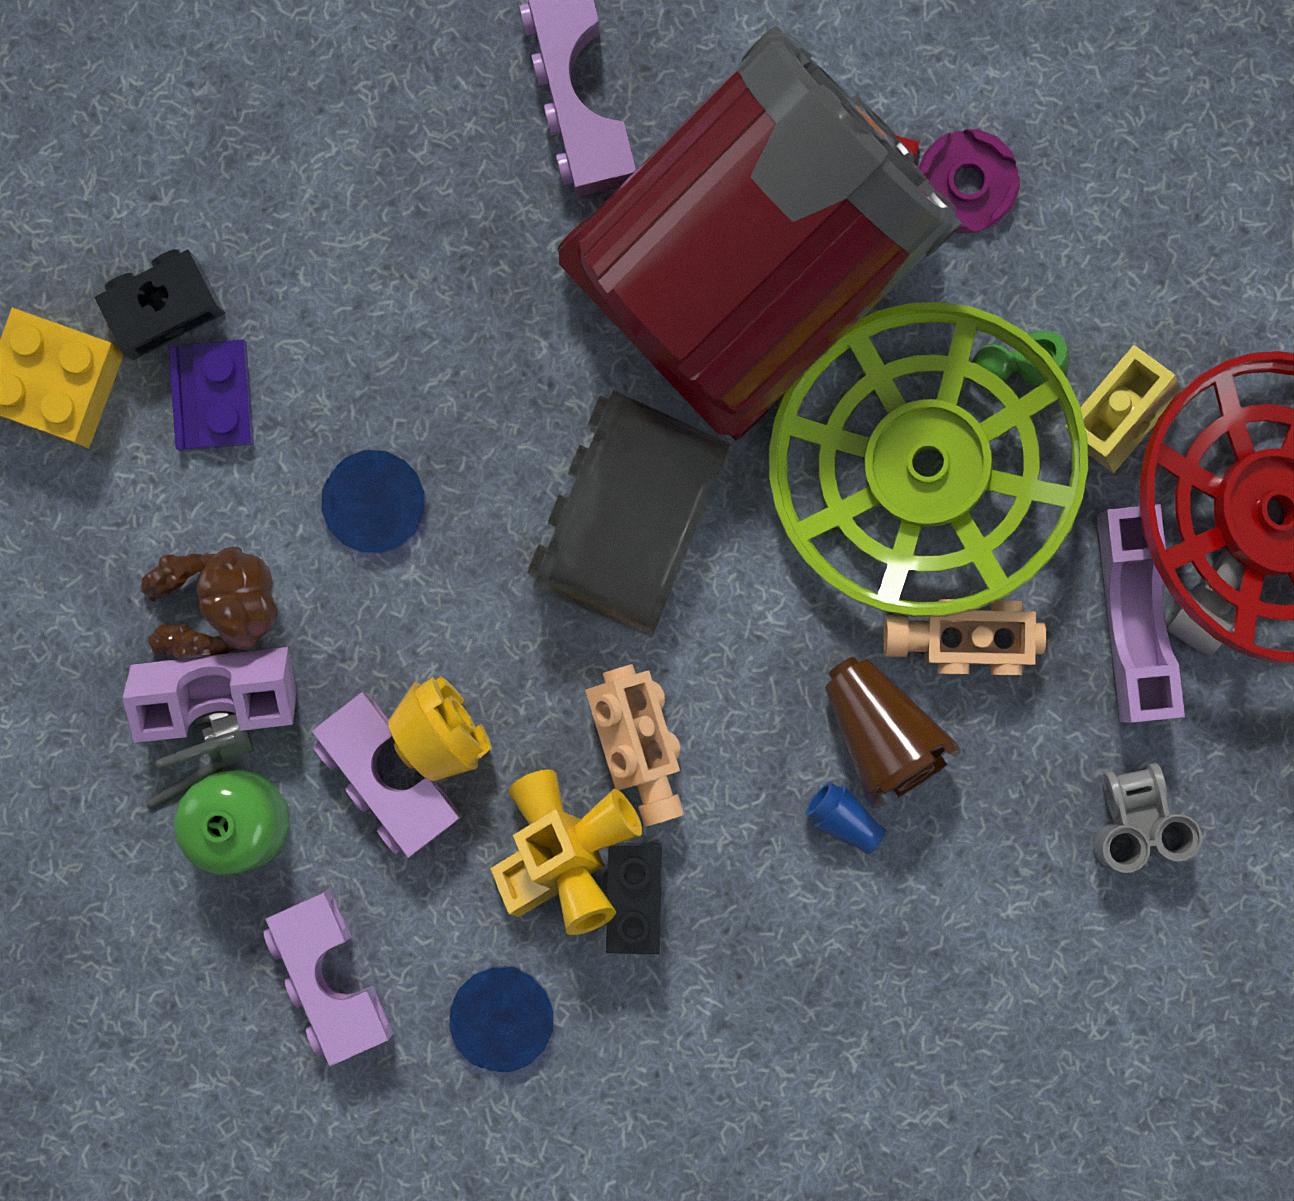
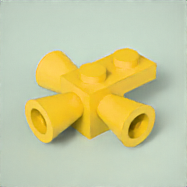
[490,769,642,935]

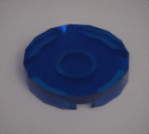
[321,450,426,554]
[449,966,554,1072]

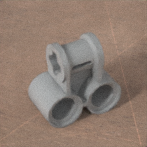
[1093,762,1202,873]

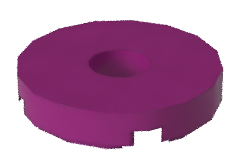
[918,129,1020,233]

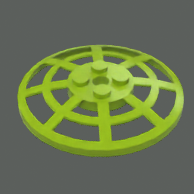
[769,302,1088,617]

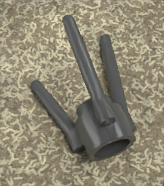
[146,711,254,809]

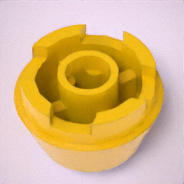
[388,676,492,781]

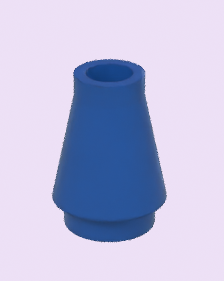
[805,781,886,854]

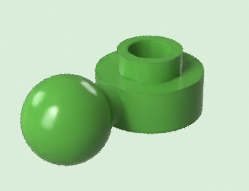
[972,331,1070,386]

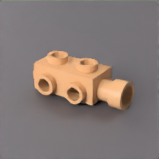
[883,599,1046,675]
[585,664,684,827]

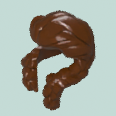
[140,546,277,658]

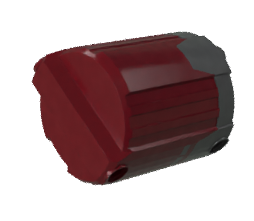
[557,26,963,441]

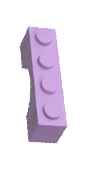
[519,0,636,198]
[1096,504,1185,723]

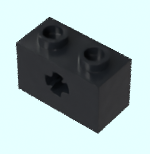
[94,249,225,360]
[606,842,662,955]

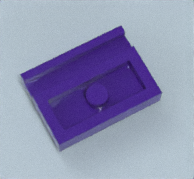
[168,339,254,451]

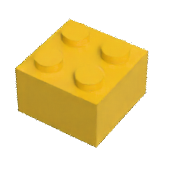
[0,307,124,449]

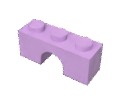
[123,647,297,743]
[312,692,463,858]
[263,889,394,1067]

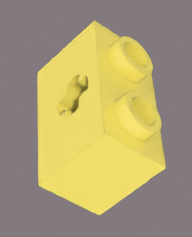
[1065,345,1181,474]

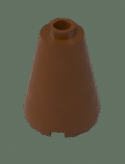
[825,657,961,809]

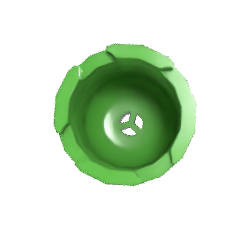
[174,769,290,876]

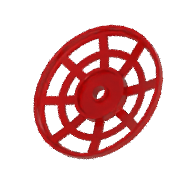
[1139,351,1294,665]

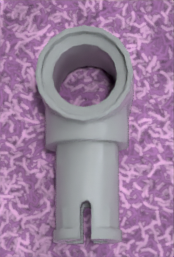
[1165,549,1244,657]

